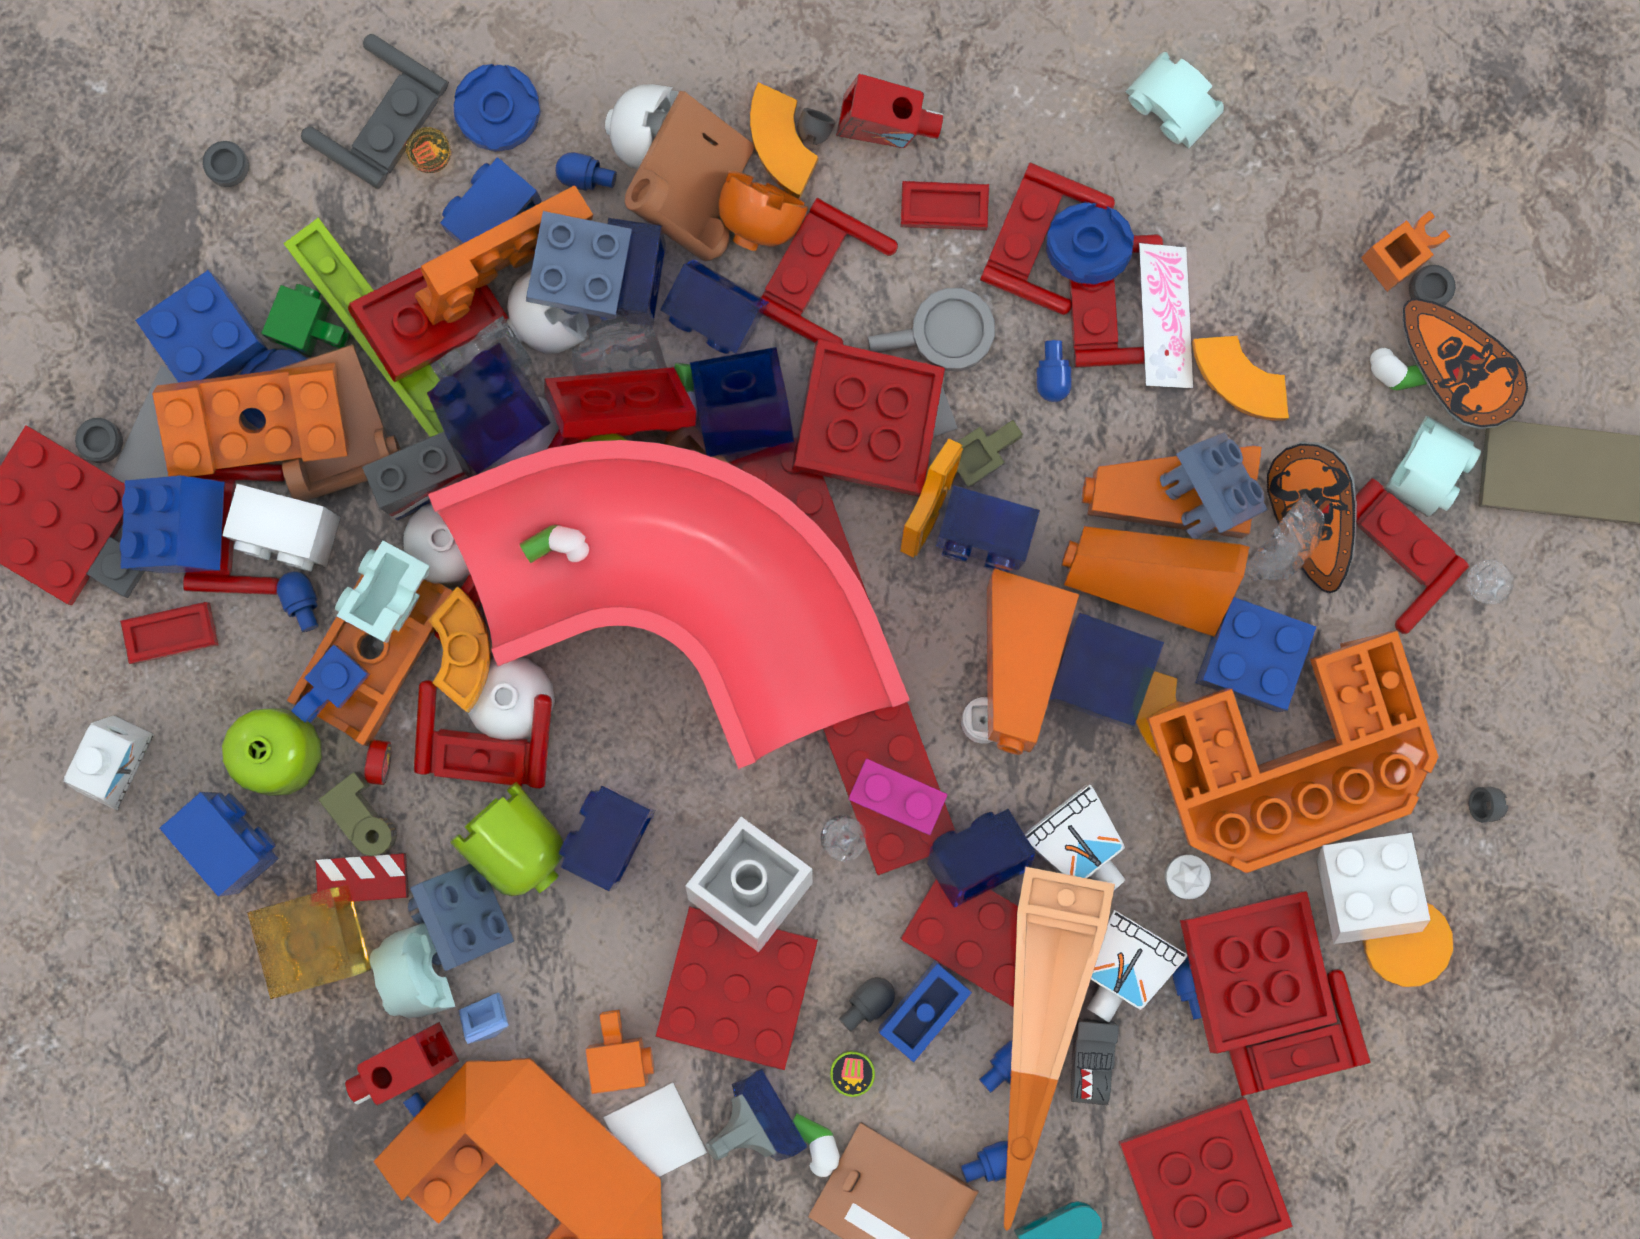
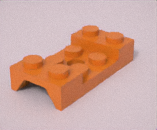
[415,185,593,325]
[152,363,349,477]
[287,548,453,746]

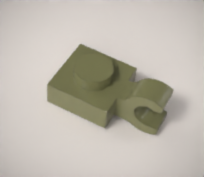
[957,420,1023,488]

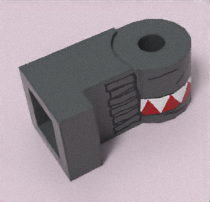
[1070,1018,1119,1105]

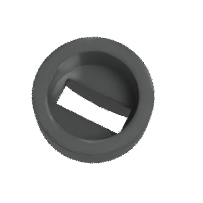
[797,108,835,145]
[1469,787,1509,823]

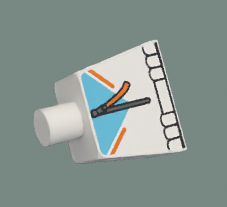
[64,716,154,810]
[1020,784,1126,890]
[1087,909,1187,1022]

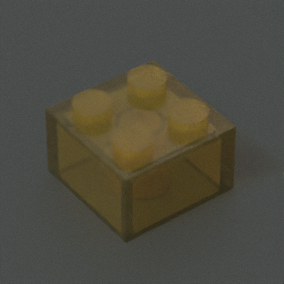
[247,884,371,999]

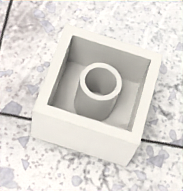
[222,484,340,572]
[685,817,813,952]
[1316,833,1430,944]

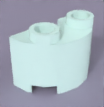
[1125,52,1224,149]
[1385,416,1481,517]
[335,540,430,643]
[369,923,455,1018]

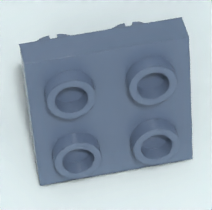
[526,211,632,319]
[1160,432,1268,539]
[408,864,514,971]

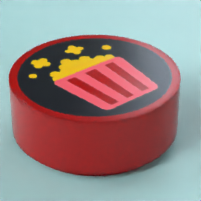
[365,739,392,785]

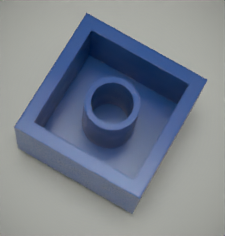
[135,270,269,383]
[120,475,224,573]
[1195,597,1316,713]
[159,792,279,897]

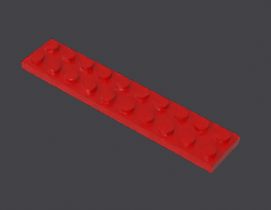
[729,437,961,875]

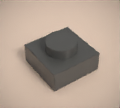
[87,537,145,598]

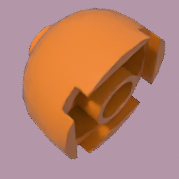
[719,171,808,251]

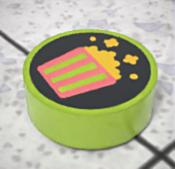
[830,1050,875,1097]

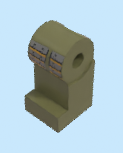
[318,772,397,856]

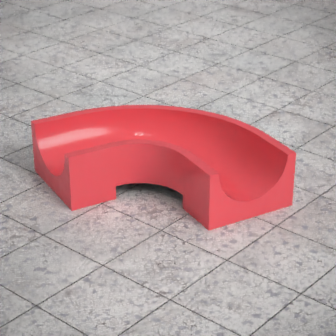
[428,440,910,769]

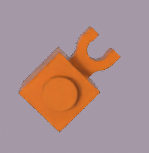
[1361,211,1451,292]
[586,1009,655,1094]

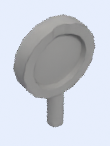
[868,288,995,371]

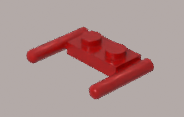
[980,162,1115,315]
[754,198,898,344]
[1069,234,1169,368]
[183,464,285,595]
[1356,478,1469,634]
[414,680,552,788]
[1229,969,1371,1096]

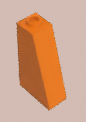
[1082,446,1262,539]
[1061,526,1250,637]
[987,568,1079,755]

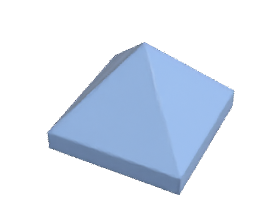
[458,992,509,1044]

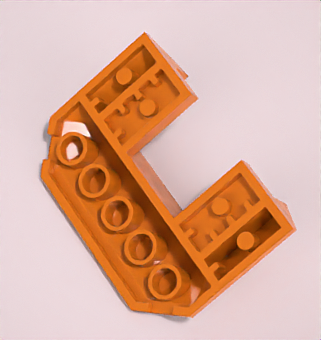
[1147,630,1439,873]
[373,1058,663,1239]

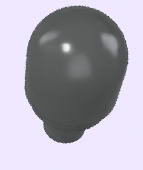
[839,977,895,1032]

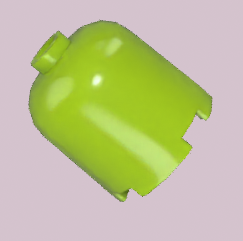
[222,708,322,796]
[450,782,564,897]

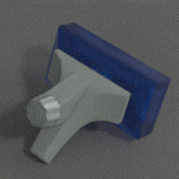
[706,1069,807,1161]

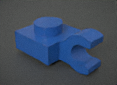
[291,644,370,723]

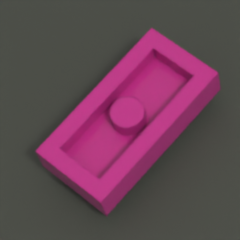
[848,759,948,835]

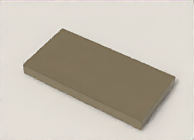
[1478,421,1640,525]

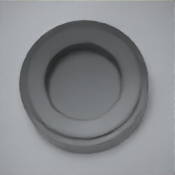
[202,141,249,187]
[1409,265,1456,306]
[75,418,123,463]

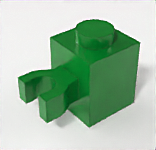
[261,284,350,357]

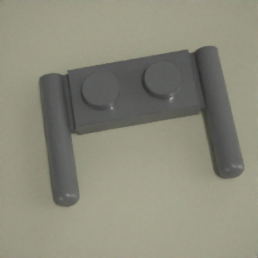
[301,34,449,189]

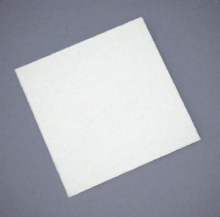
[603,1083,707,1177]

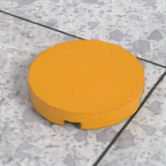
[1363,903,1453,987]

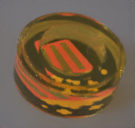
[406,127,451,173]

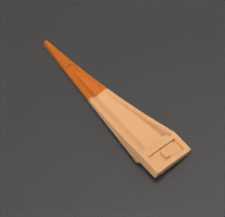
[1004,867,1115,1231]

